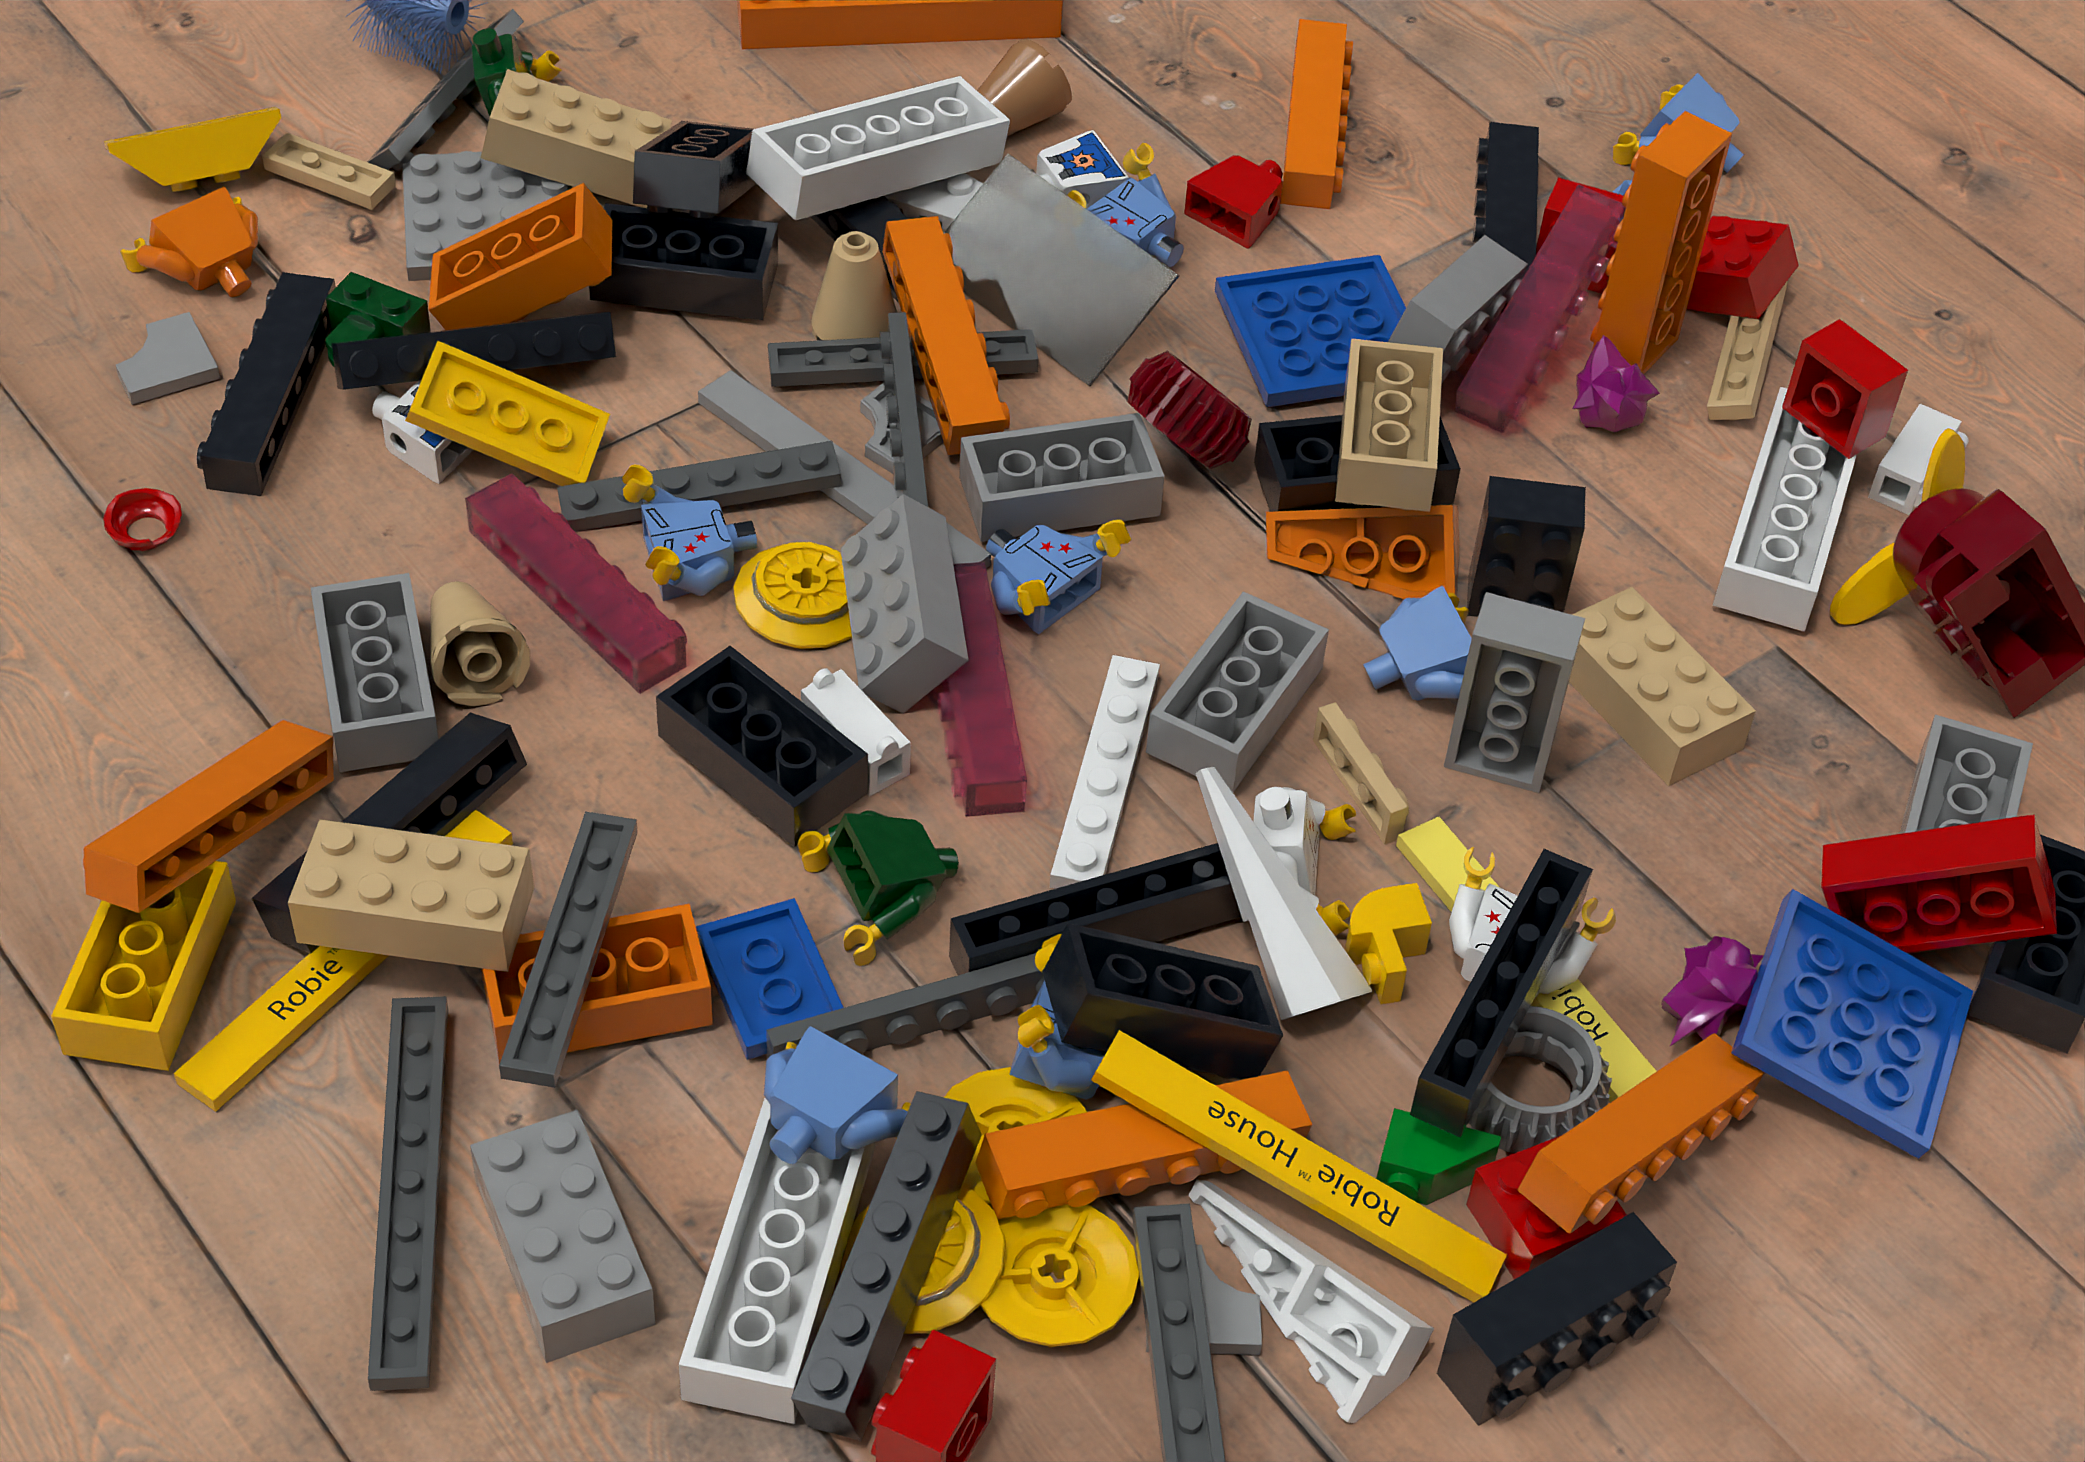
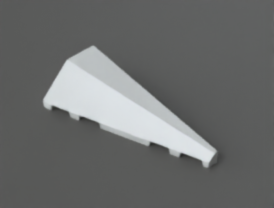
[1196,767,1372,1020]
[1189,1179,1434,1423]

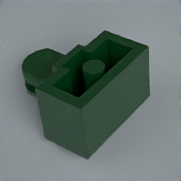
[325,272,431,367]

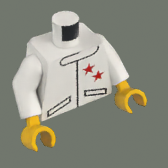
[1253,787,1356,936]
[1449,847,1616,999]

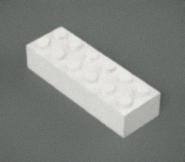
[746,76,1010,220]
[1713,387,1856,632]
[679,1098,876,1424]

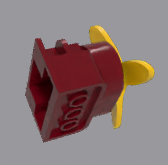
[1830,428,2085,718]

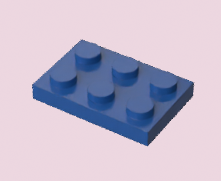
[696,898,844,1060]

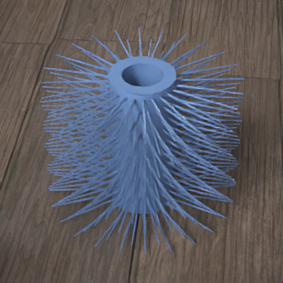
[345,0,488,74]

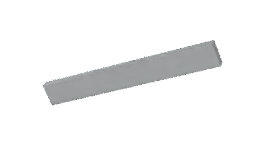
[698,370,991,589]

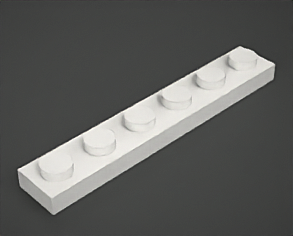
[1050,655,1160,889]

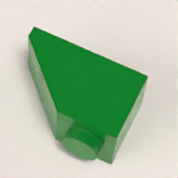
[1376,1108,1501,1205]

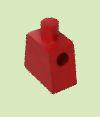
[1184,155,1283,249]

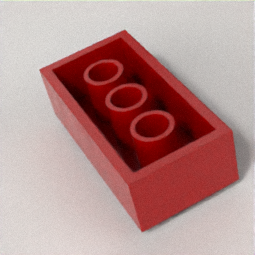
[1821,814,2057,953]

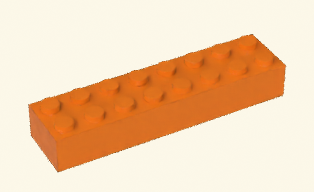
[737,0,1063,49]

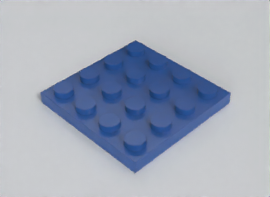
[1215,255,1406,407]
[1731,889,1973,1159]

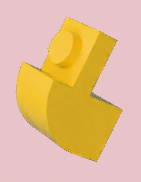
[1344,883,1432,1005]

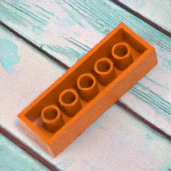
[1590,111,1733,374]

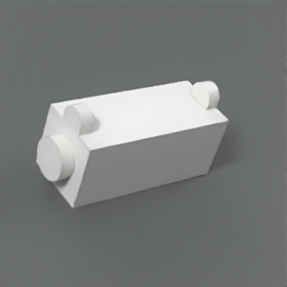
[1868,404,1969,515]
[801,668,911,797]

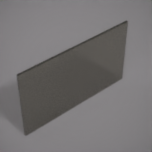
[944,154,1180,387]

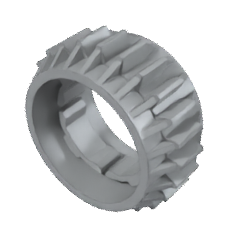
[1469,1006,1612,1154]

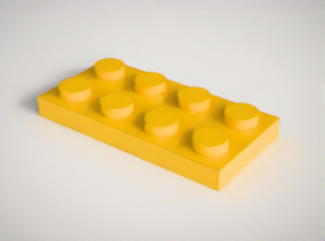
[405,341,610,486]

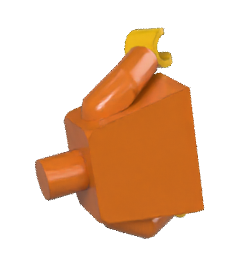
[120,186,258,297]

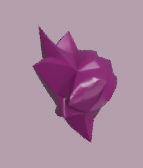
[1572,335,1660,433]
[1661,936,1764,1047]

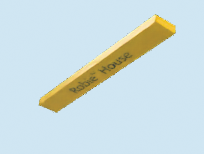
[174,810,513,1112]
[1091,1030,1507,1303]

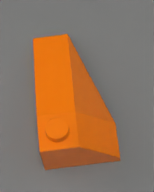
[1266,505,1459,599]

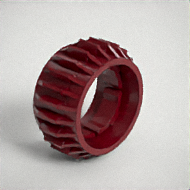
[1127,350,1252,469]

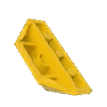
[104,107,282,192]

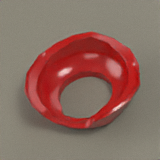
[103,488,182,551]

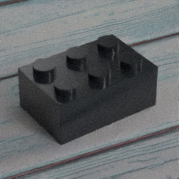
[1467,476,1586,617]

